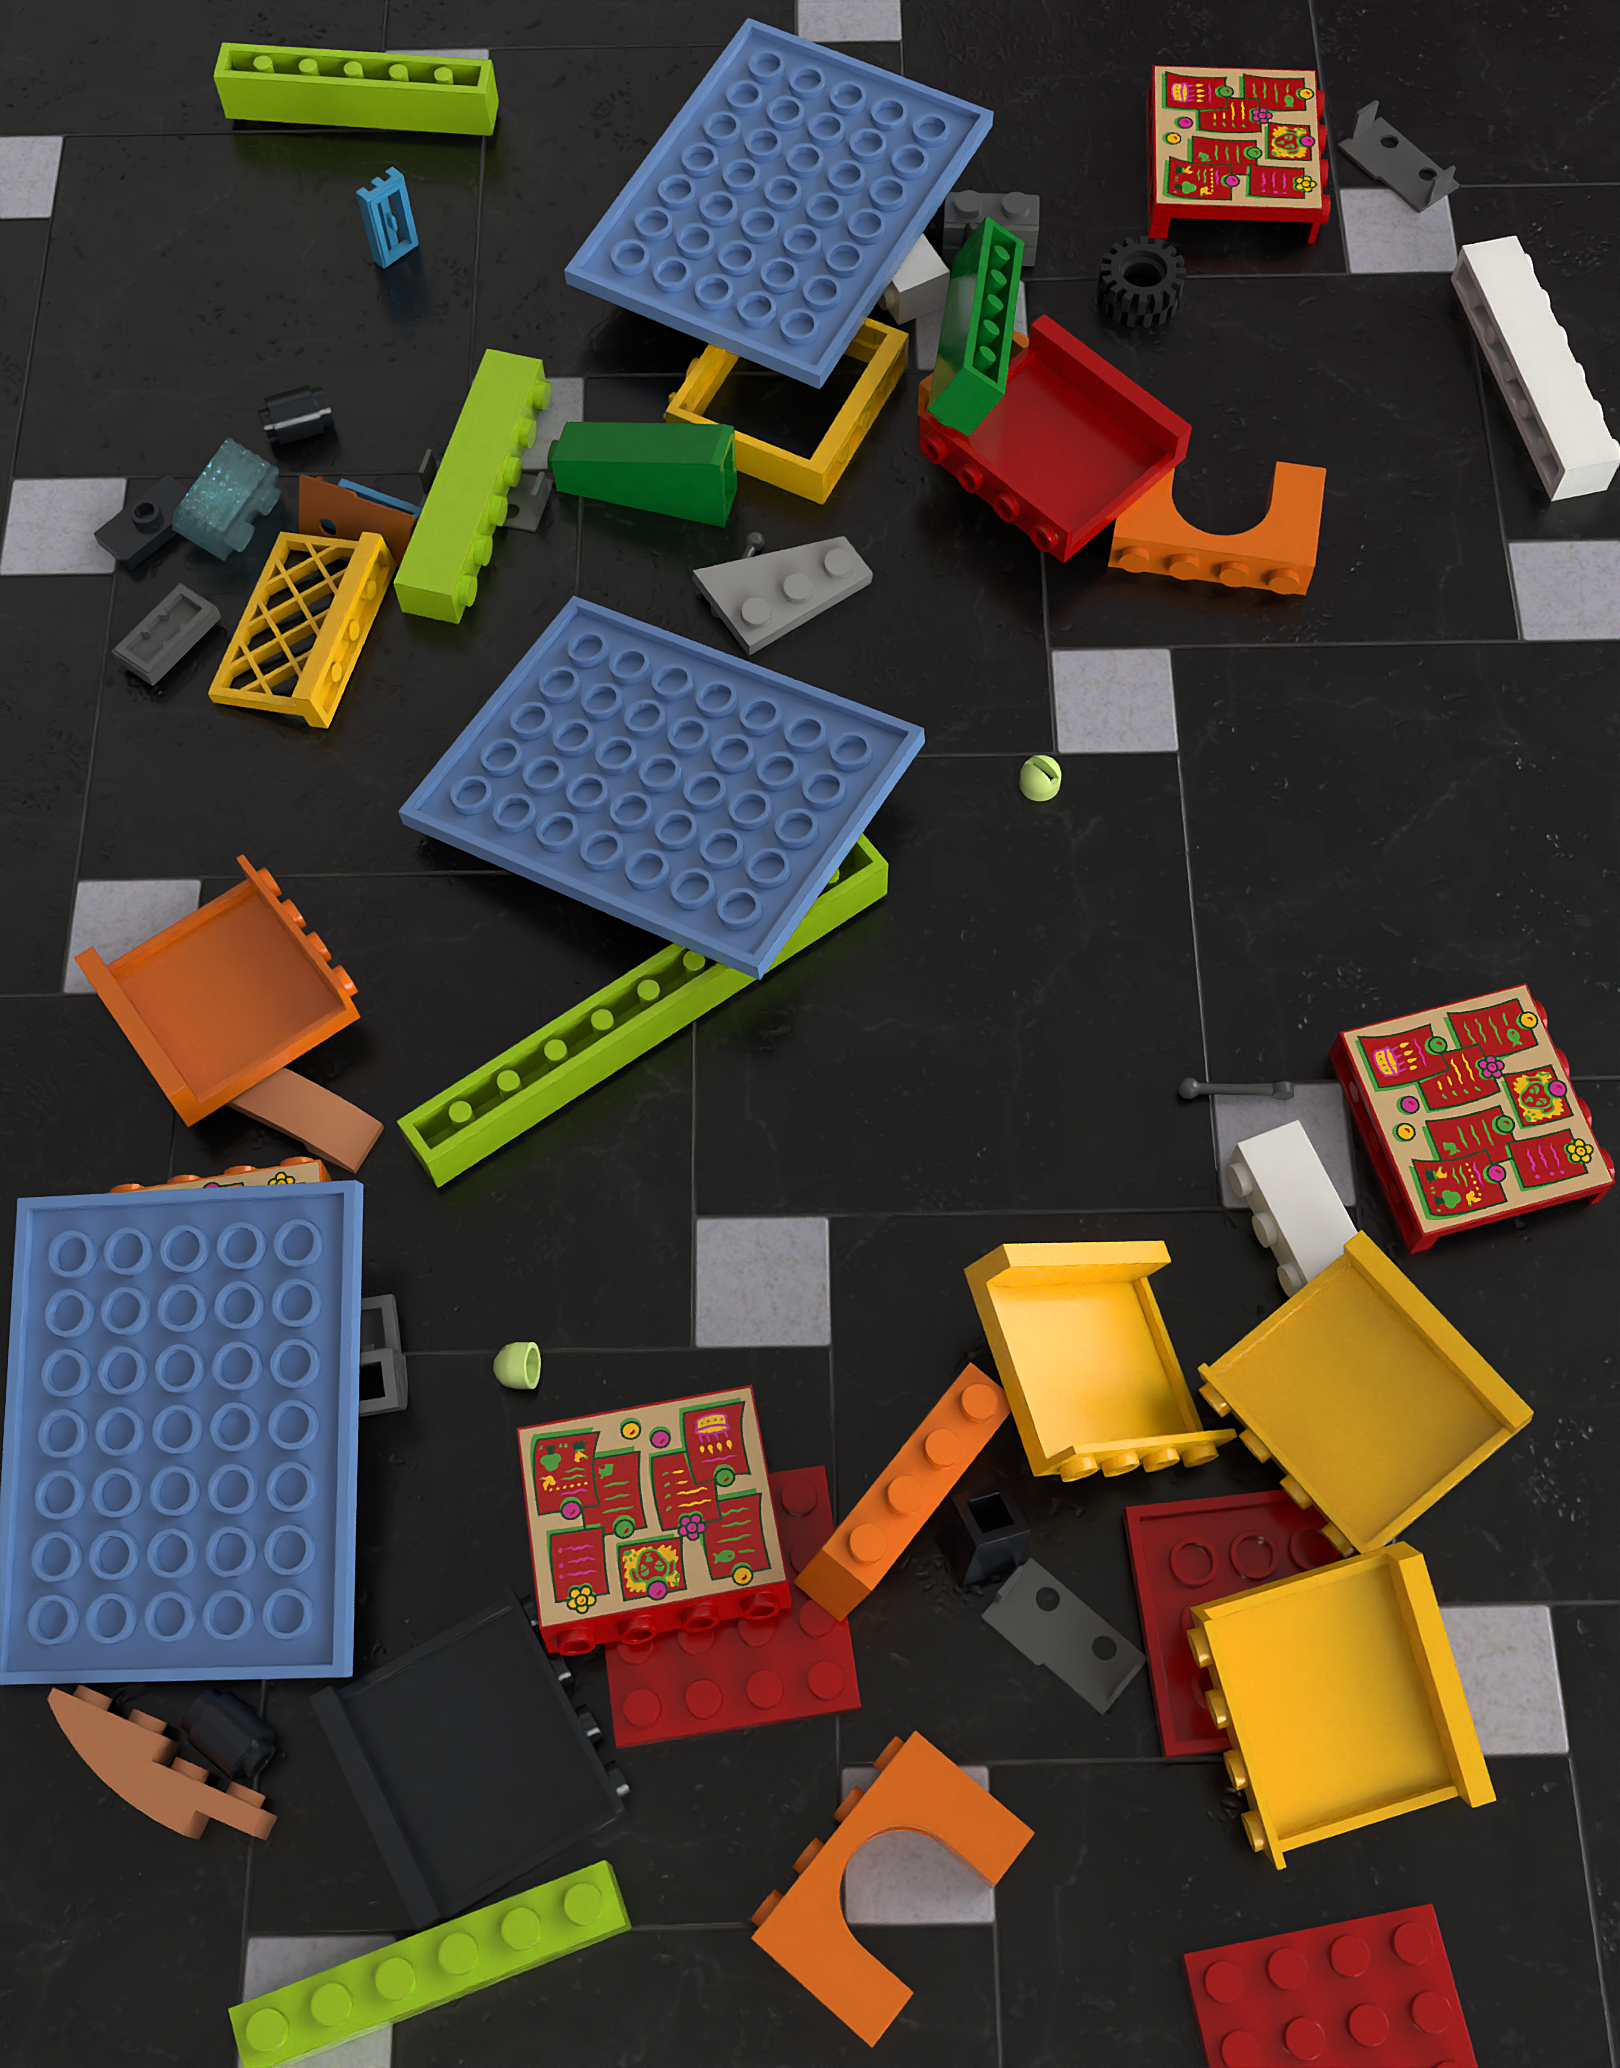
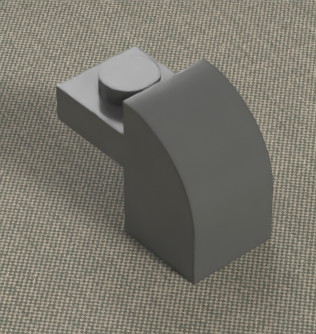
[358,1294,408,1417]

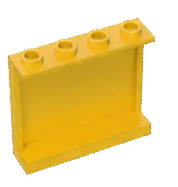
[1198,1230,1534,1559]
[964,1241,1238,1482]
[1187,1541,1496,1870]

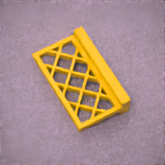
[208,532,397,729]

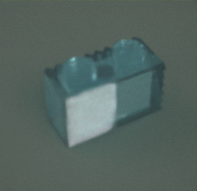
[172,438,281,561]

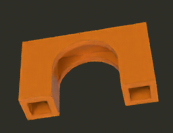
[1108,461,1326,595]
[793,1362,1011,1622]
[751,1730,1035,2048]

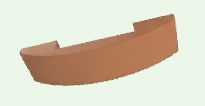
[224,1067,384,1174]

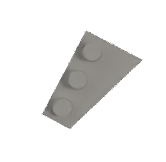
[692,536,873,656]

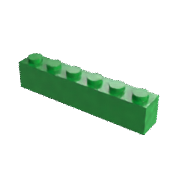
[927,216,1025,437]

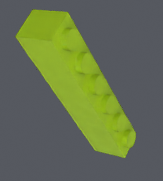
[213,43,499,136]
[393,349,551,624]
[228,1860,632,2068]

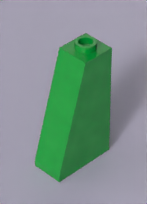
[547,422,738,527]

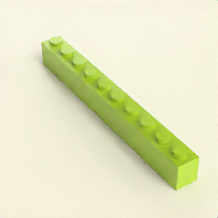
[397,833,888,1188]

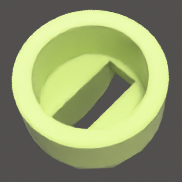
[1019,755,1062,801]
[493,1342,541,1389]

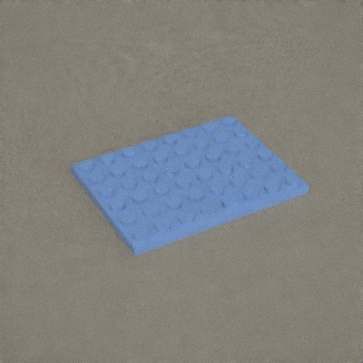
[564,18,993,389]
[398,596,925,980]
[0,1180,364,1685]

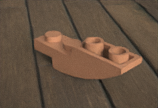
[47,1685,278,1840]

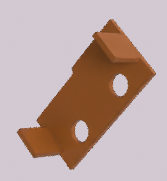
[298,474,420,567]

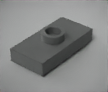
[111,583,221,686]

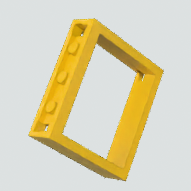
[663,318,909,505]

